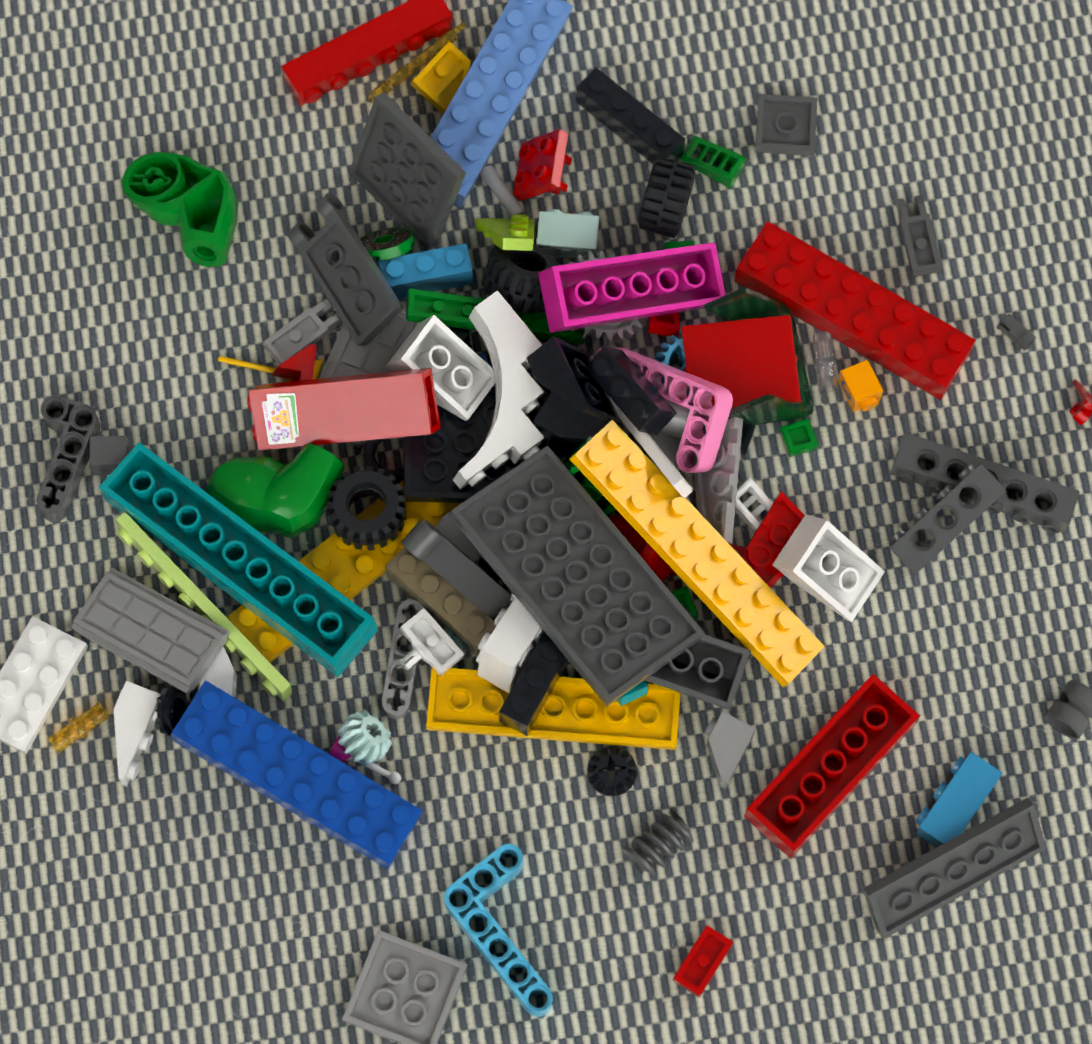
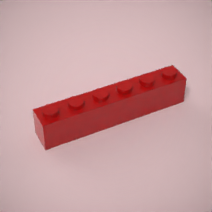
[281,0,453,106]

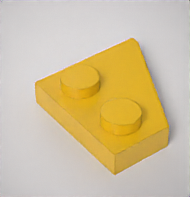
[410,41,471,115]

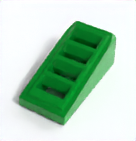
[680,136,746,189]

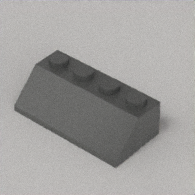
[645,635,751,710]

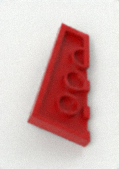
[741,491,805,588]

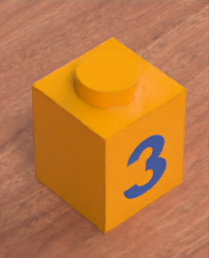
[838,359,883,412]

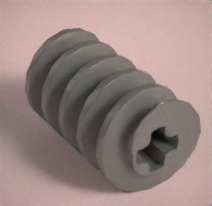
[623,808,694,876]

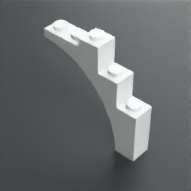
[453,290,544,490]

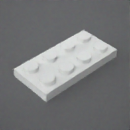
[0,616,88,754]

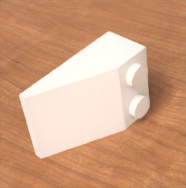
[386,315,496,421]
[772,514,885,622]

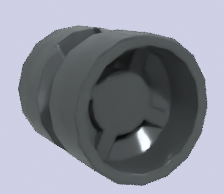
[1045,680,1092,740]

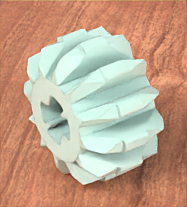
[338,710,392,766]

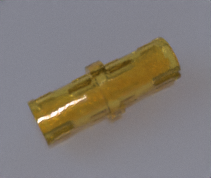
[47,702,110,754]

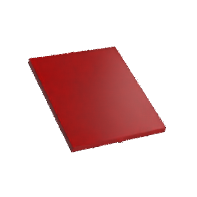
[682,315,801,409]

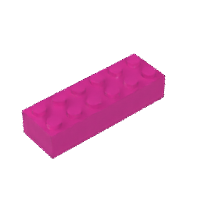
[538,242,727,333]

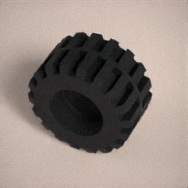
[638,156,696,238]
[481,244,561,314]
[327,466,407,551]

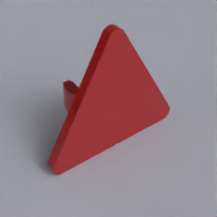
[1069,379,1092,425]

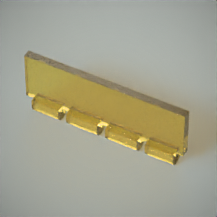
[367,22,467,102]

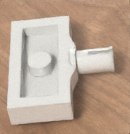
[399,608,465,676]

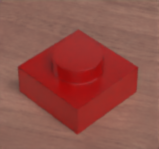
[647,313,680,337]

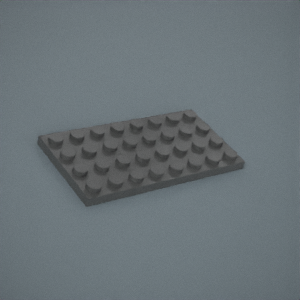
[449,446,705,707]

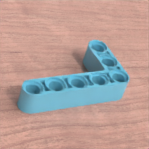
[444,844,553,1017]

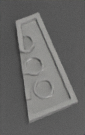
[694,417,743,544]

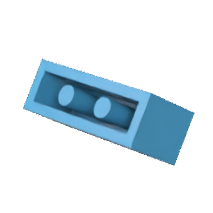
[378,243,473,298]
[915,752,1003,848]

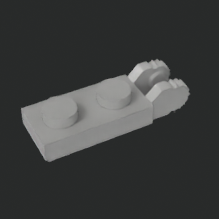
[263,298,343,365]

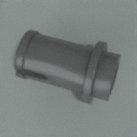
[997,313,1036,351]

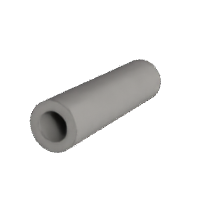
[480,165,525,216]

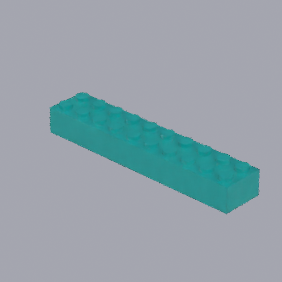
[98,442,378,677]

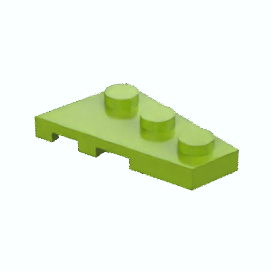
[475,214,535,251]

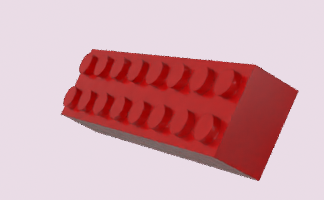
[734,221,976,400]

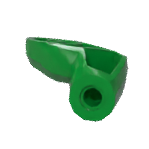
[122,152,238,267]
[206,444,344,538]

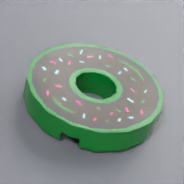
[360,227,415,261]

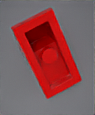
[272,344,317,381]

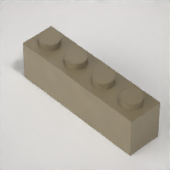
[385,547,496,657]

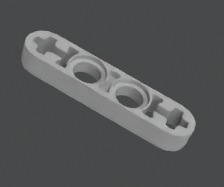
[382,599,424,719]

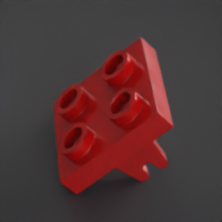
[513,129,572,201]

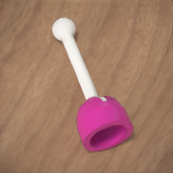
[329,736,401,784]

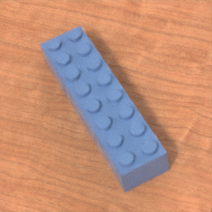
[430,0,573,209]

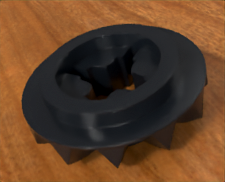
[154,686,189,736]
[587,746,637,796]

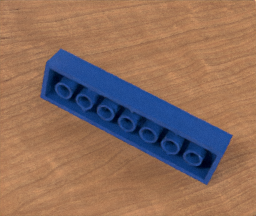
[171,680,423,870]

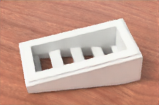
[735,477,773,532]

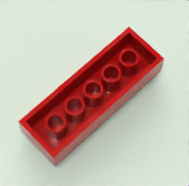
[744,674,920,859]

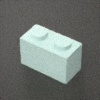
[536,209,599,259]

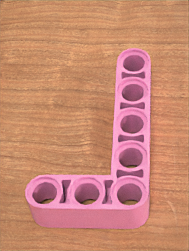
[596,347,733,473]

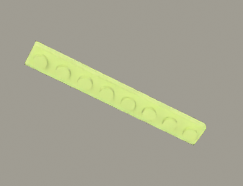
[116,512,292,701]

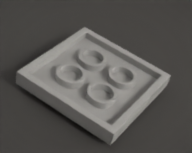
[342,930,468,1044]

